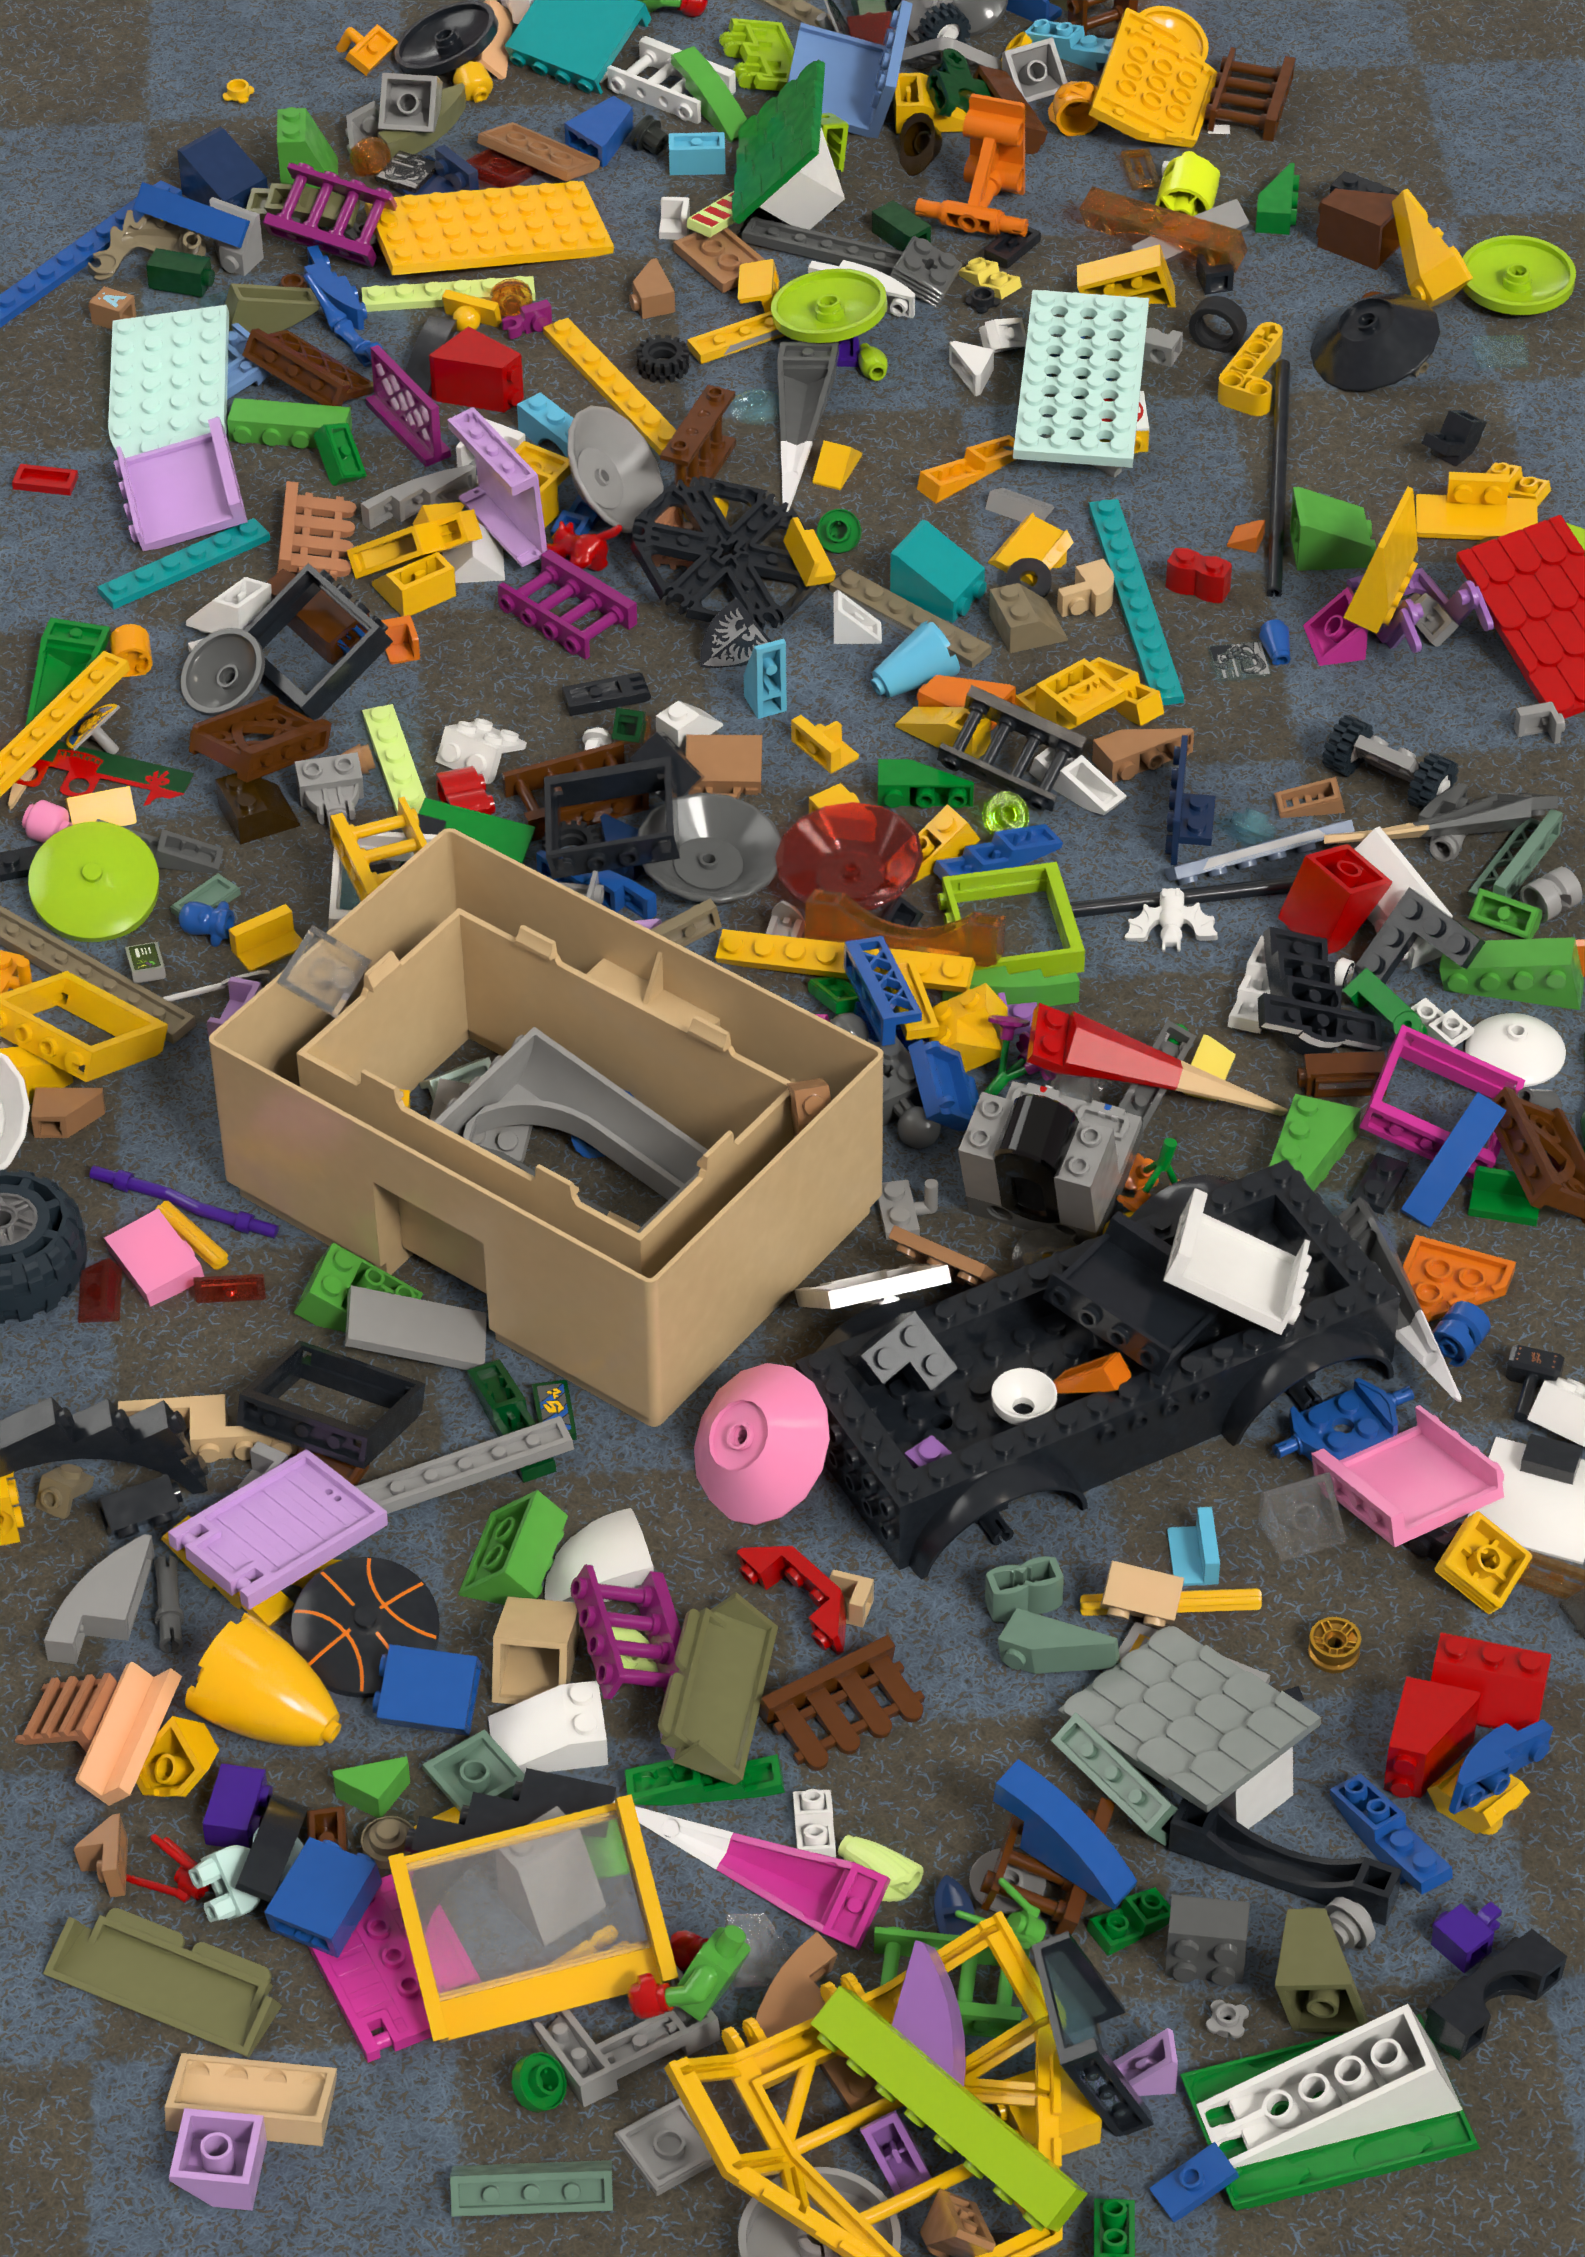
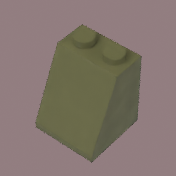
[1275,1907,1369,2033]

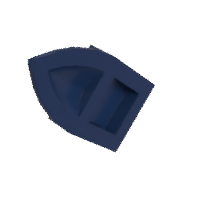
[934,1875,976,1935]

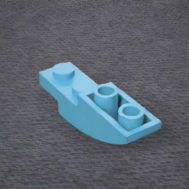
[1025,19,1114,72]

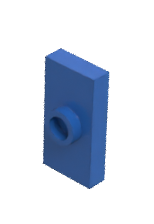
[1149,2142,1240,2223]

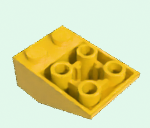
[893,73,967,134]

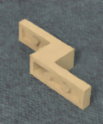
[118,1394,299,1463]

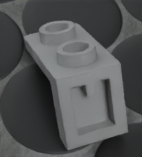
[345,100,382,165]

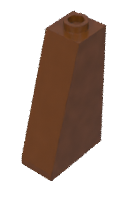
[266,569,370,665]

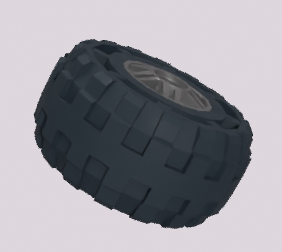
[0,1169,87,1324]

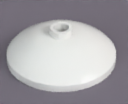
[1465,1013,1566,1087]

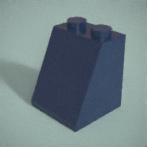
[177,126,268,209]

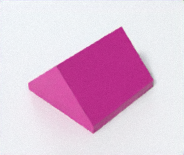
[1303,587,1368,666]

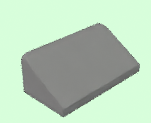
[985,488,1055,522]

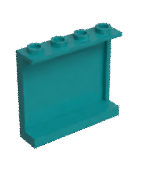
[505,0,652,94]

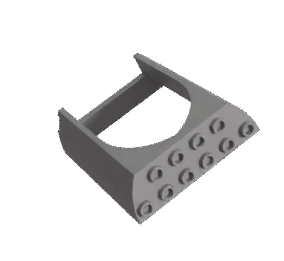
[430,1027,708,1233]

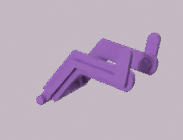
[1347,568,1494,653]

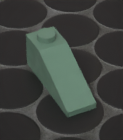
[998,1608,1120,1674]

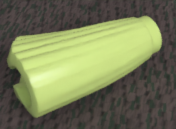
[838,1835,923,1902]

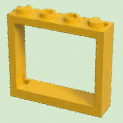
[0,971,168,1082]

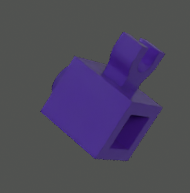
[1431,1901,1502,1973]

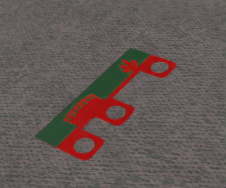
[15,741,194,806]

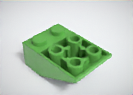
[294,1242,423,1332]

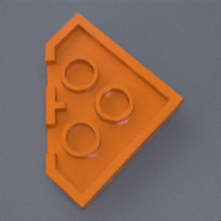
[1403,1235,1516,1322]

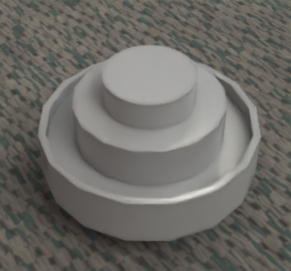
[1325,1897,1376,1951]

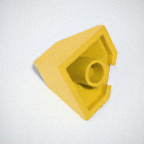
[136,1716,219,1797]

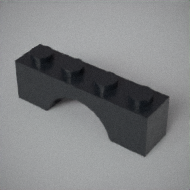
[1424,1929,1568,2061]

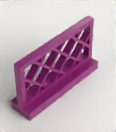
[365,345,451,467]

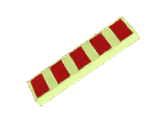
[686,191,760,238]

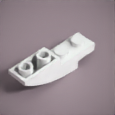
[808,260,915,318]

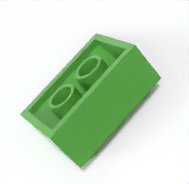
[458,1490,568,1605]

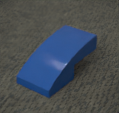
[550,495,601,536]

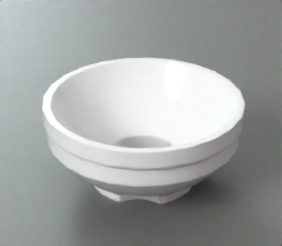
[991,1368,1057,1425]

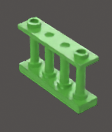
[865,1927,1030,2038]

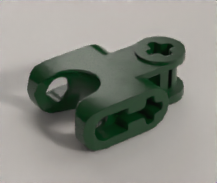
[927,48,991,117]

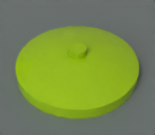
[1462,235,1576,315]
[771,268,888,343]
[28,822,160,942]

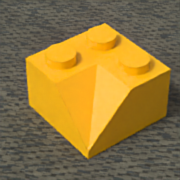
[929,983,1008,1073]

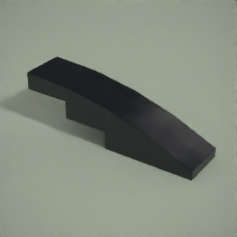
[405,316,457,396]

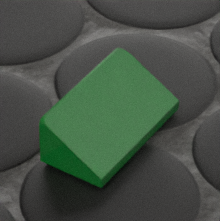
[314,423,367,486]

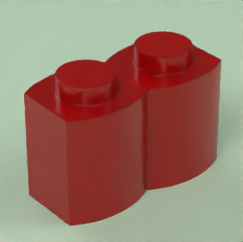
[1166,548,1232,603]
[436,766,495,815]

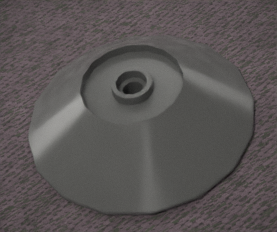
[638,793,783,903]

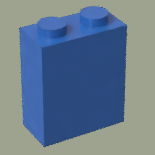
[373,1644,482,1736]
[264,1837,382,1958]

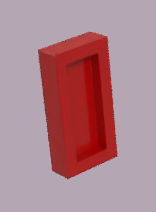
[12,464,79,496]

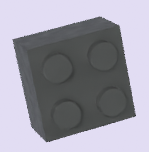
[1165,1894,1250,1986]

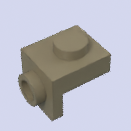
[35,1464,95,1519]

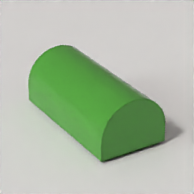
[1468,888,1542,939]

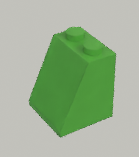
[277,107,338,193]
[1290,487,1376,571]

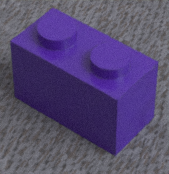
[202,1763,273,1848]

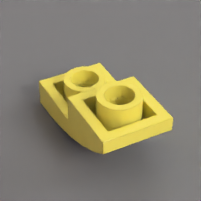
[958,257,1022,299]

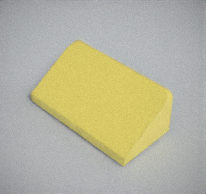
[1184,1034,1235,1102]

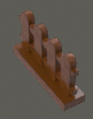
[759,1635,925,1771]

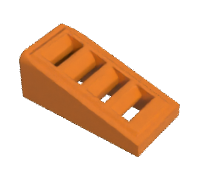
[1053,1352,1131,1393]

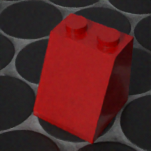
[429,326,524,413]
[1277,844,1392,954]
[1383,1676,1481,1798]

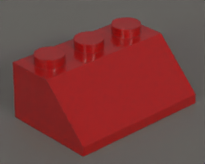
[1431,1632,1551,1731]

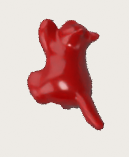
[547,521,622,571]

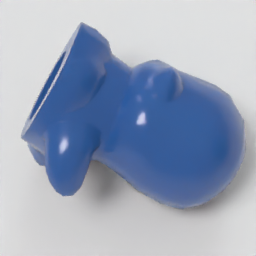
[178,901,235,947]

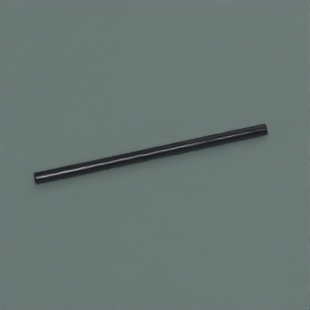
[1070,876,1296,918]

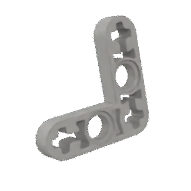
[901,37,1002,73]

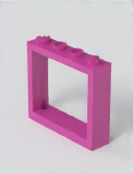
[1359,1024,1526,1179]

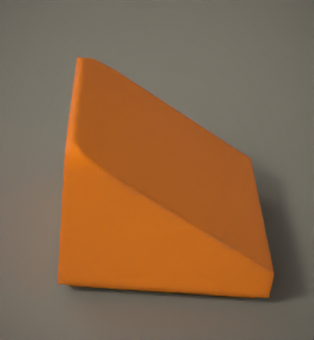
[1227,520,1265,553]

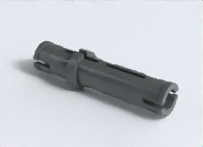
[154,1555,184,1653]

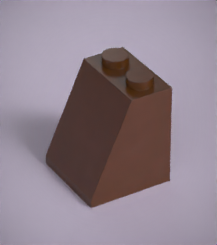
[1316,188,1400,270]

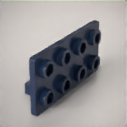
[385,145,479,196]
[1165,735,1216,865]

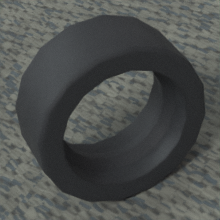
[1188,296,1248,353]

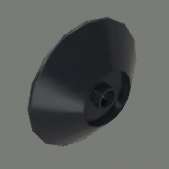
[1310,293,1440,391]

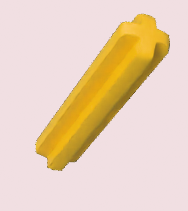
[155,1201,229,1270]

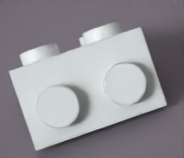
[435,718,527,784]

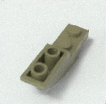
[246,183,360,228]

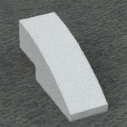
[1029,747,1127,815]

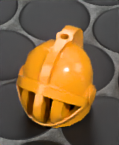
[1048,81,1099,136]

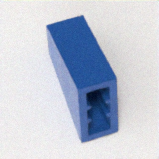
[564,96,633,167]

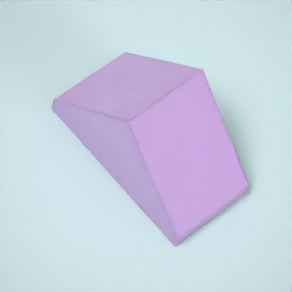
[1113,2028,1178,2098]

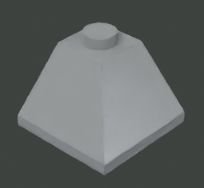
[209,197,264,276]

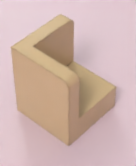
[830,1570,874,1627]

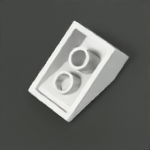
[488,1681,608,1774]

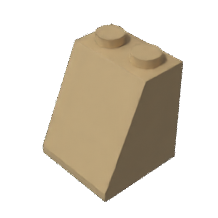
[492,1597,580,1704]

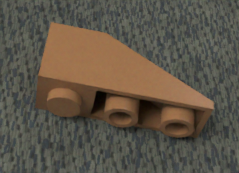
[1092,728,1194,783]

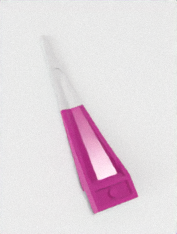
[614,1800,891,1951]

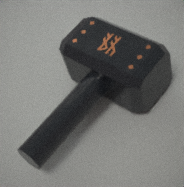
[1506,1345,1565,1422]

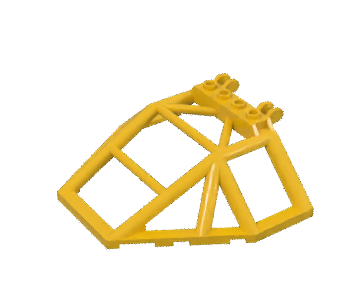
[664,1911,1063,2257]

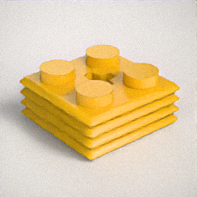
[1435,1511,1532,1614]

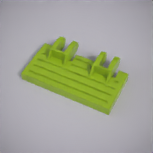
[719,18,794,91]

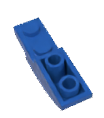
[304,245,367,330]
[1449,1719,1553,1814]
[1330,1773,1453,1895]

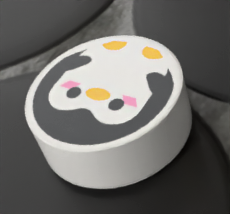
[1335,958,1355,992]

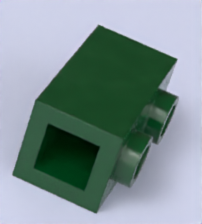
[872,200,931,251]
[146,248,215,297]

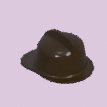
[900,113,943,176]

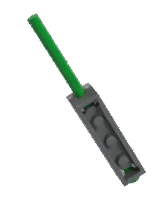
[1118,1019,1197,1132]

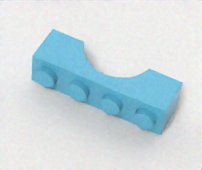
[517,392,574,458]

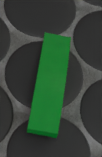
[625,1754,785,1806]

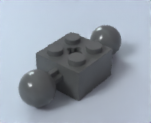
[830,1013,941,1149]

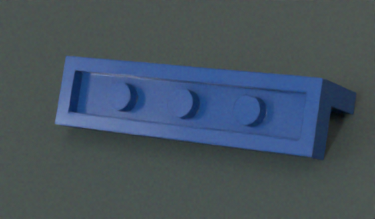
[844,936,922,1046]

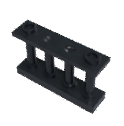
[937,685,1087,812]

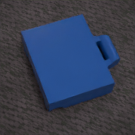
[908,1039,979,1131]

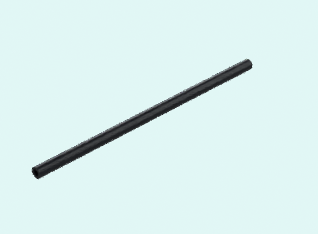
[1267,359,1290,597]

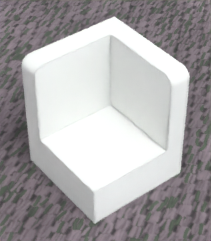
[659,197,690,240]

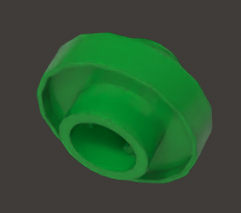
[817,509,862,554]
[511,2052,567,2113]

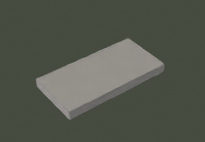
[345,1285,487,1370]

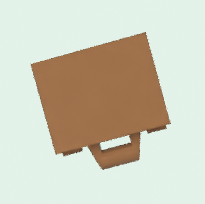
[686,734,763,799]

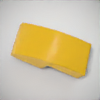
[1486,462,1551,507]

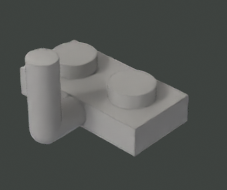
[877,1179,938,1240]

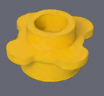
[223,79,254,104]

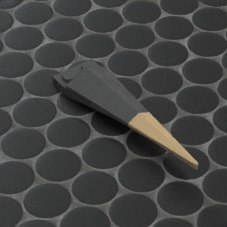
[1324,792,1558,844]

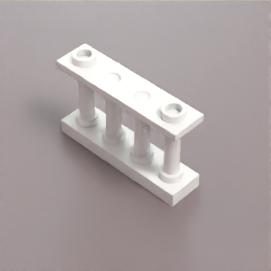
[607,36,736,124]

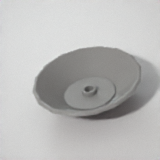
[567,405,664,534]

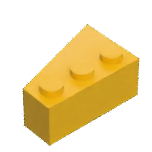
[1077,244,1176,308]

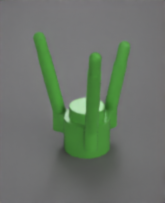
[955,1878,1046,1948]

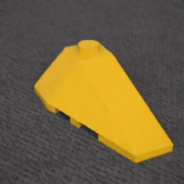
[1392,189,1473,307]

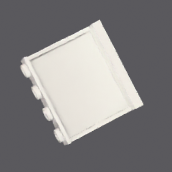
[1163,1188,1312,1335]

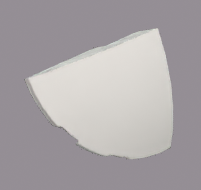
[545,1508,654,1602]

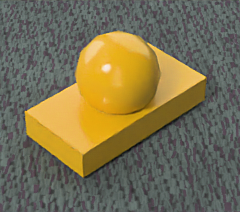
[442,290,502,332]

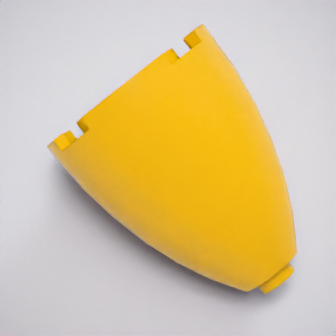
[185,1613,342,1747]

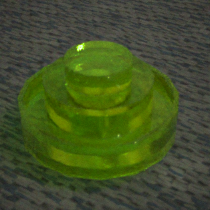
[982,791,1029,836]

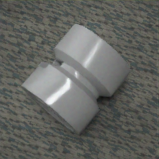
[1520,866,1583,924]

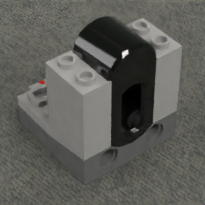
[958,1081,1144,1245]

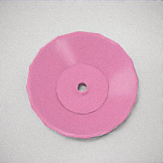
[694,1363,830,1525]

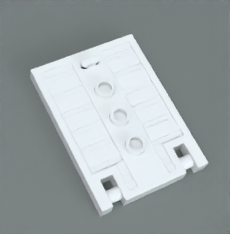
[795,1264,951,1309]

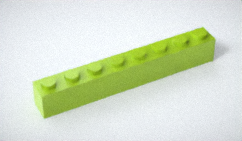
[810,1986,1088,2232]

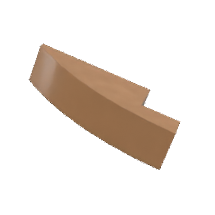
[746,1932,838,2048]

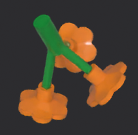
[1116,1138,1181,1212]

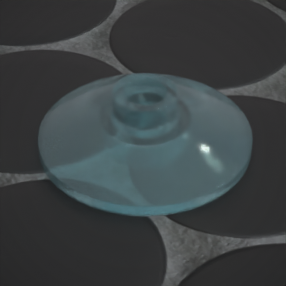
[729,388,780,425]

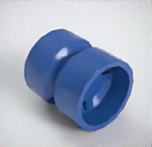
[1432,1301,1491,1367]

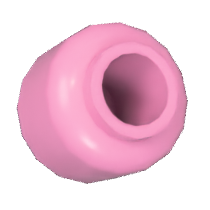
[22,800,73,844]

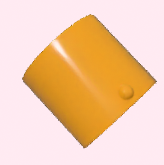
[109,624,153,677]

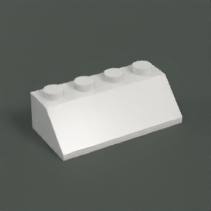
[1355,826,1453,969]

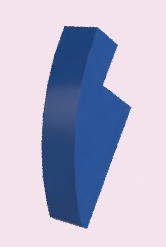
[993,1759,1137,1910]

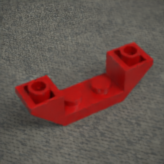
[736,1546,847,1655]

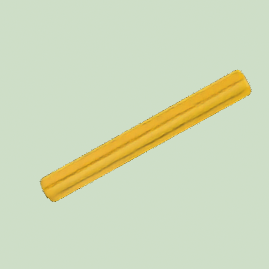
[1080,1588,1262,1616]

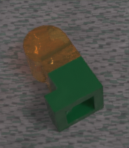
[612,707,652,743]

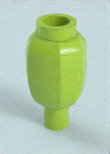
[858,343,888,381]

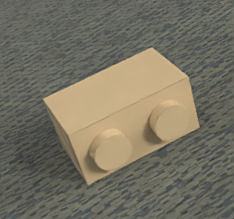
[1100,1561,1184,1629]

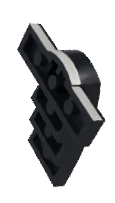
[1257,927,1382,1055]

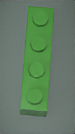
[227,398,352,448]

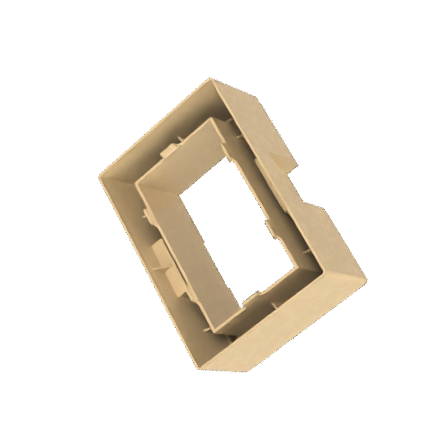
[209,828,883,1427]

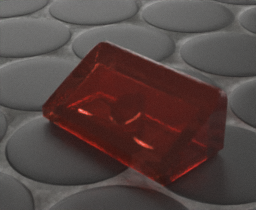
[78,1258,122,1323]
[193,1274,266,1303]

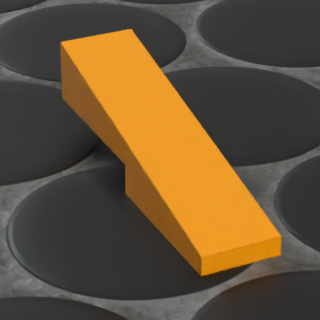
[917,435,1016,504]

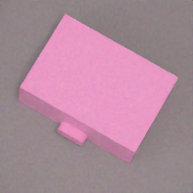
[104,1209,206,1307]

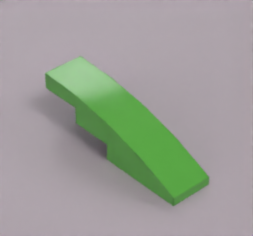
[671,46,747,143]
[941,966,1080,1006]

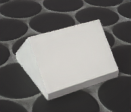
[442,523,505,583]

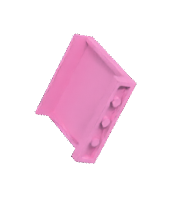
[1311,1405,1504,1547]

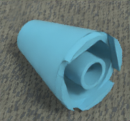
[870,621,960,698]

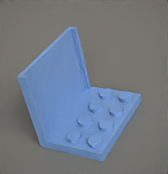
[787,0,913,138]

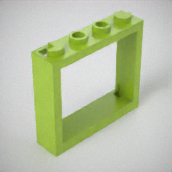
[937,862,1085,977]

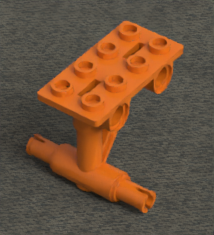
[915,93,1029,237]

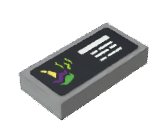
[125,942,166,984]

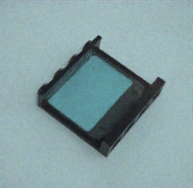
[1032,1931,1154,2137]

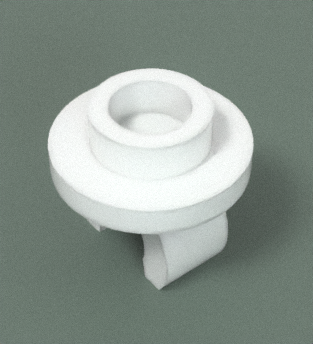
[582,727,614,750]

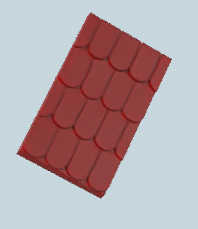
[1456,514,1585,719]

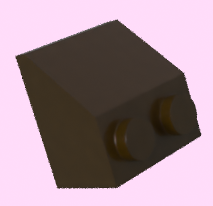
[215,773,300,845]

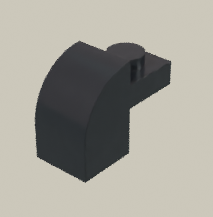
[1422,410,1487,466]

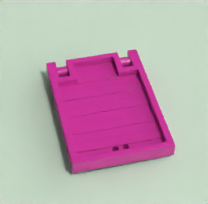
[308,1871,482,2063]

